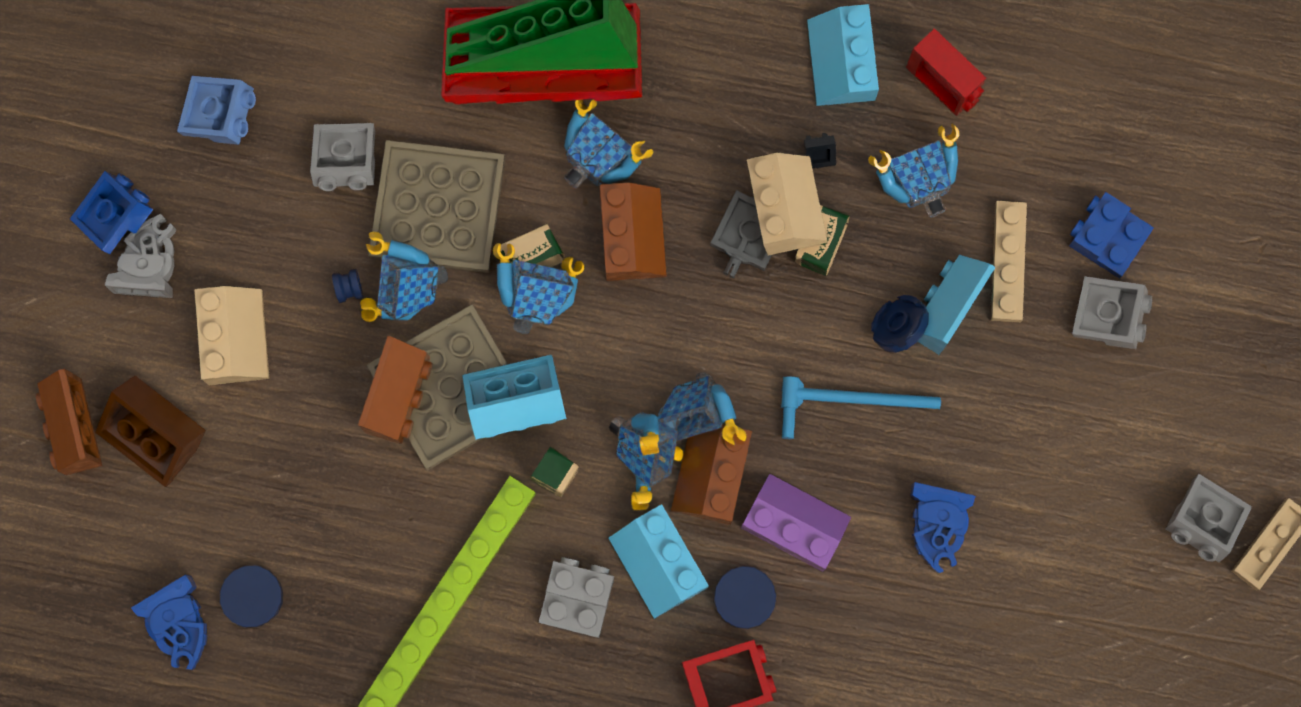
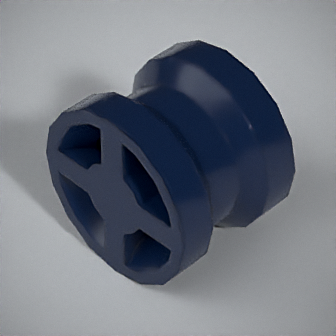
[332,269,363,303]

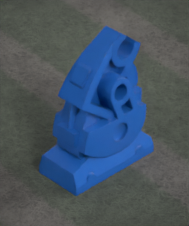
[910,482,976,574]
[131,574,207,670]

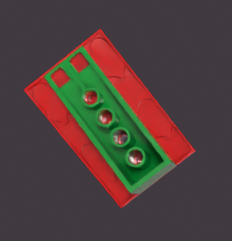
[441,0,642,104]

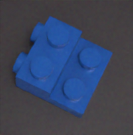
[70,171,153,254]
[1069,192,1154,279]

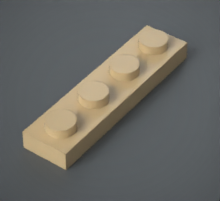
[990,201,1027,323]

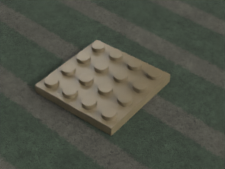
[368,140,505,273]
[367,304,508,471]

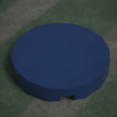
[871,295,929,353]
[220,566,283,628]
[714,566,776,629]

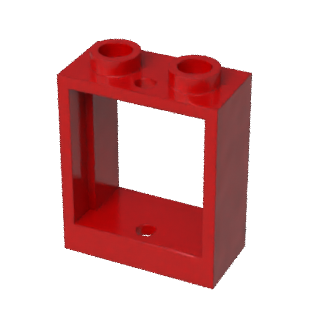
[906,28,986,116]
[682,640,777,707]

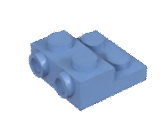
[177,76,256,145]

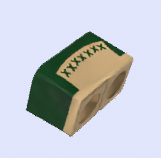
[795,205,850,276]
[499,224,565,283]
[531,446,578,498]

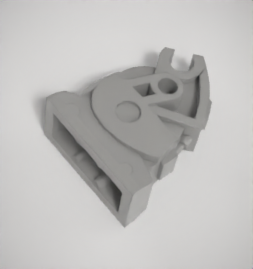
[105,214,176,298]

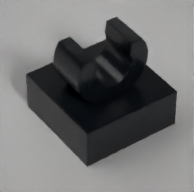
[804,133,836,169]

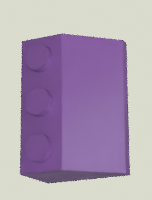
[741,474,851,572]

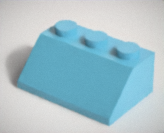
[807,4,879,106]
[917,255,995,355]
[462,355,566,440]
[608,504,709,619]

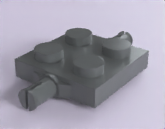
[710,190,772,279]

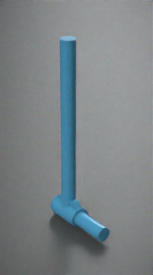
[781,377,941,439]

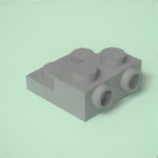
[310,123,375,191]
[1072,276,1152,349]
[1165,474,1252,563]
[538,557,614,638]

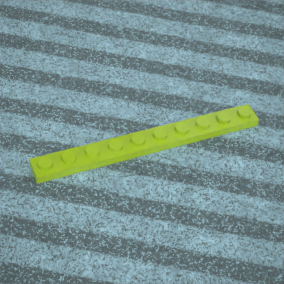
[358,476,536,707]

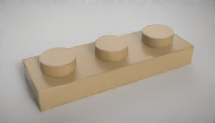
[1231,498,1301,591]

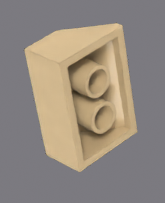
[747,153,828,256]
[195,286,269,385]

